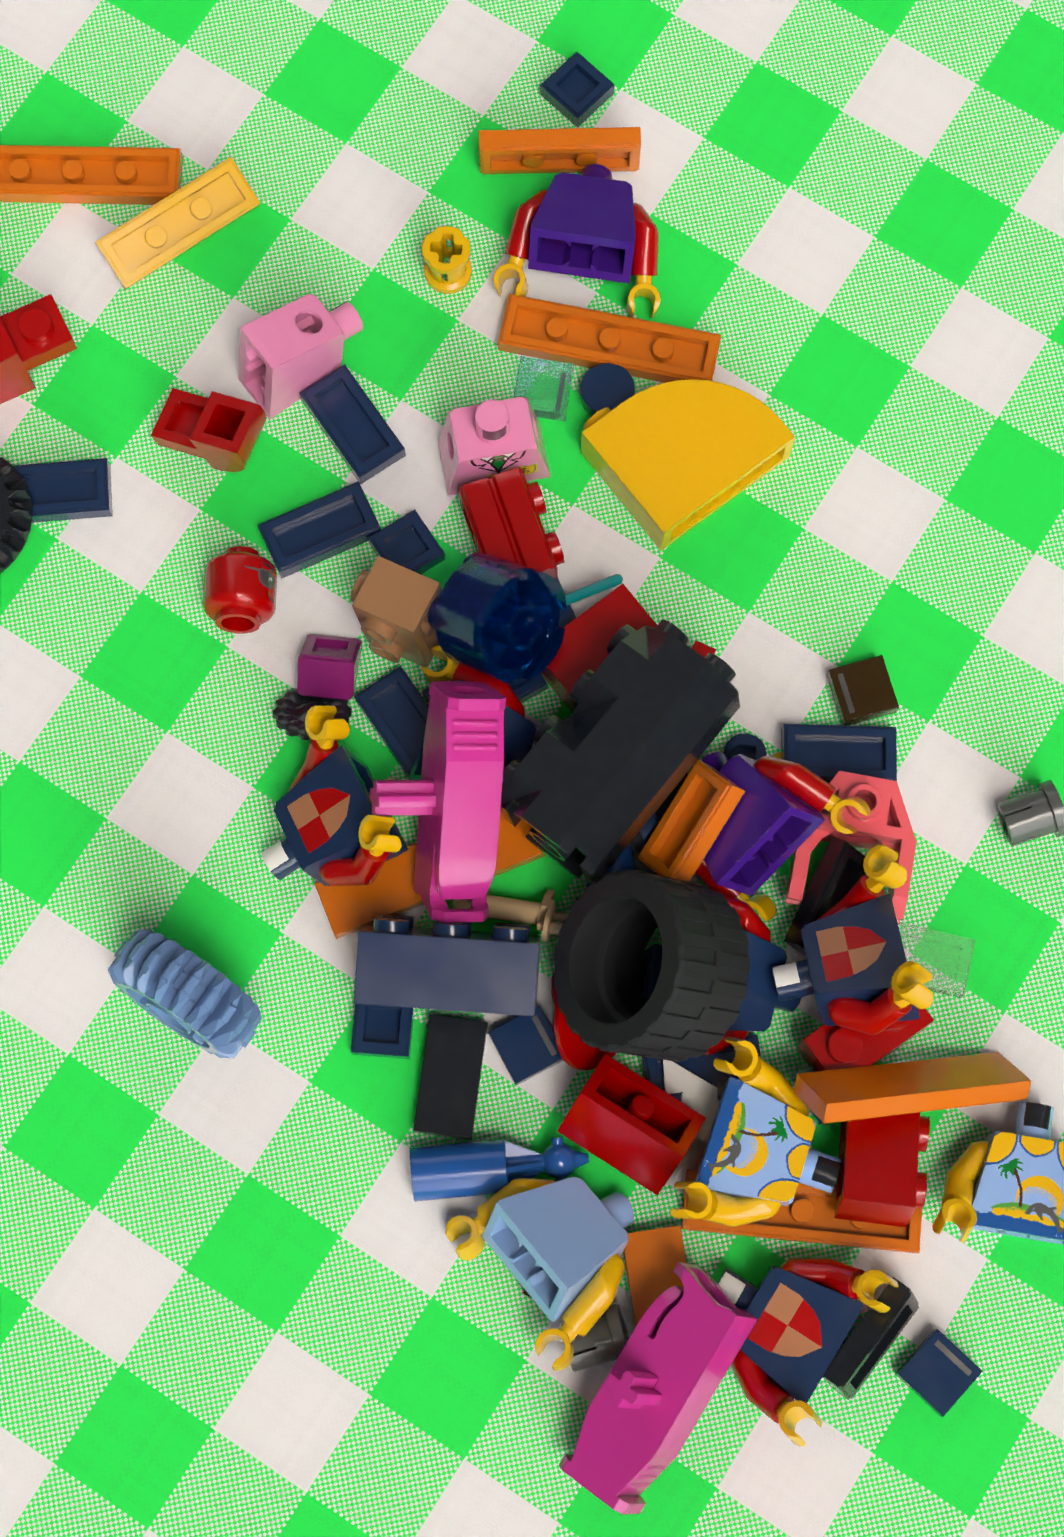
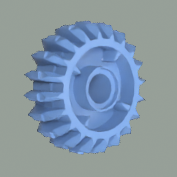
[108,930,262,1058]

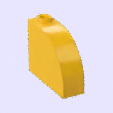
[581,379,795,551]

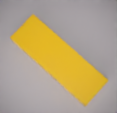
[95,157,261,290]

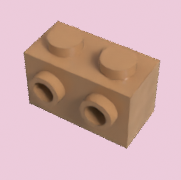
[351,556,451,668]

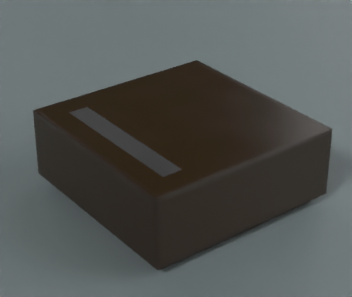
[827,655,899,726]

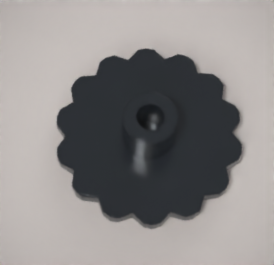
[273,690,352,740]

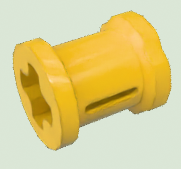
[422,226,472,294]

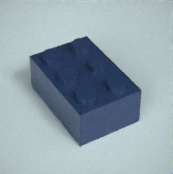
[354,914,541,1016]

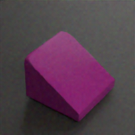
[297,634,362,700]

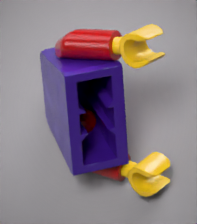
[493,164,661,319]
[695,752,871,921]

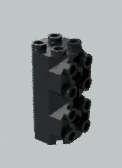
[500,619,740,884]

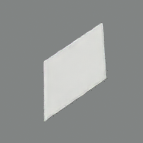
[663,1060,718,1142]

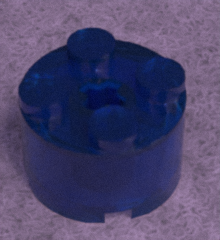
[428,552,567,683]

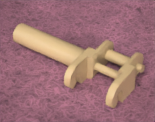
[453,889,569,942]

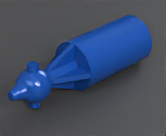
[410,1136,589,1202]

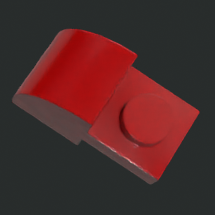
[150,388,267,472]

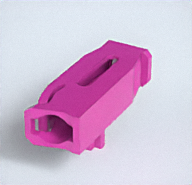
[370,681,506,923]
[559,1262,757,1515]

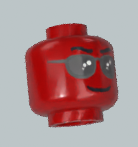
[202,546,277,634]

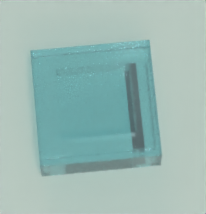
[513,356,574,421]

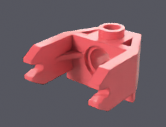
[785,771,917,924]

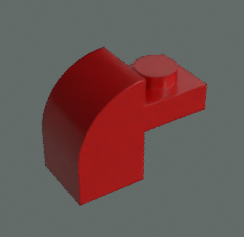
[0,294,77,404]

